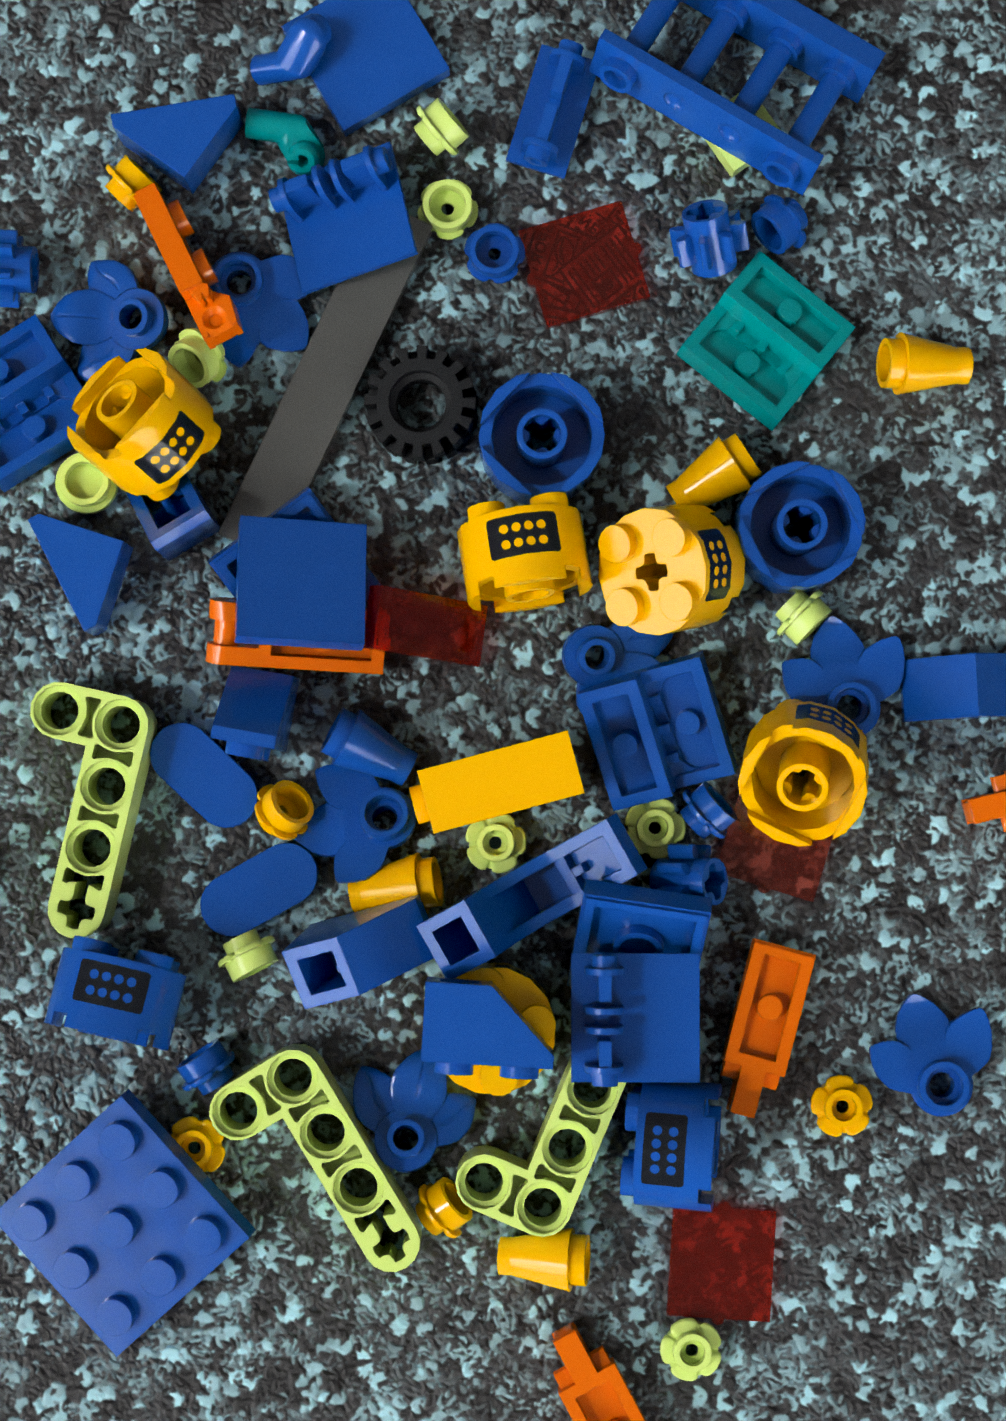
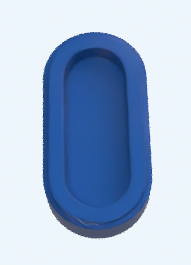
[150,723,259,828]
[200,843,319,936]

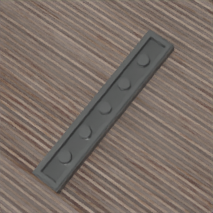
[218,215,433,541]

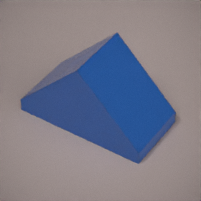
[111,94,243,194]
[126,472,221,561]
[28,514,133,636]
[900,653,1006,722]

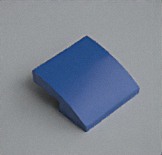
[0,314,83,492]
[577,651,738,811]

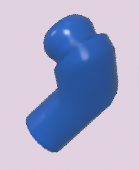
[250,14,332,86]

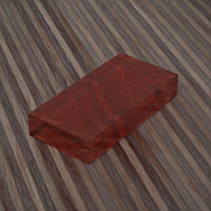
[363,585,488,667]

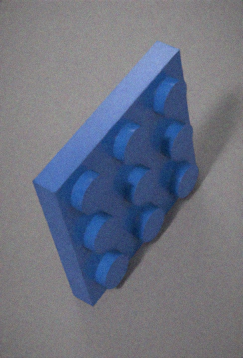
[0,1089,256,1357]

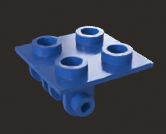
[268,142,418,295]
[571,953,700,1087]

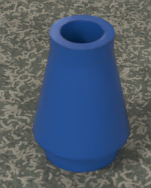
[320,707,418,786]

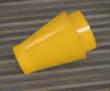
[876,332,974,395]
[666,433,762,506]
[348,852,444,914]
[497,1227,591,1292]

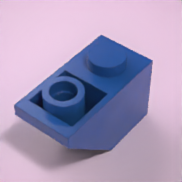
[210,666,299,762]
[282,894,434,1009]
[421,977,554,1080]

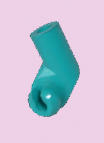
[245,107,325,176]

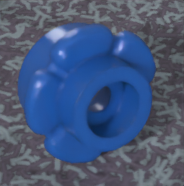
[751,194,808,254]
[464,223,525,284]
[680,782,737,839]
[176,1039,235,1096]

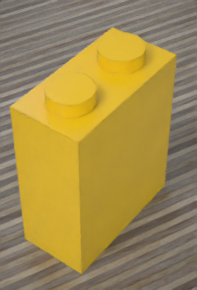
[409,730,585,834]

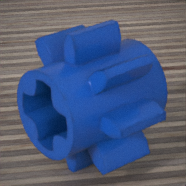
[669,199,750,278]
[0,229,39,308]
[649,843,728,905]

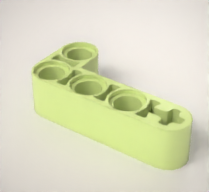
[30,682,158,938]
[209,1044,422,1272]
[455,1056,627,1237]

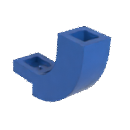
[416,813,647,978]

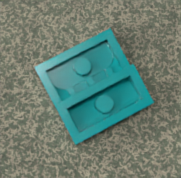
[676,251,856,431]

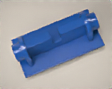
[506,39,596,179]

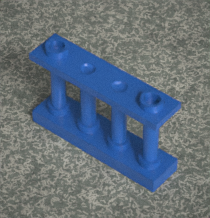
[589,0,886,196]

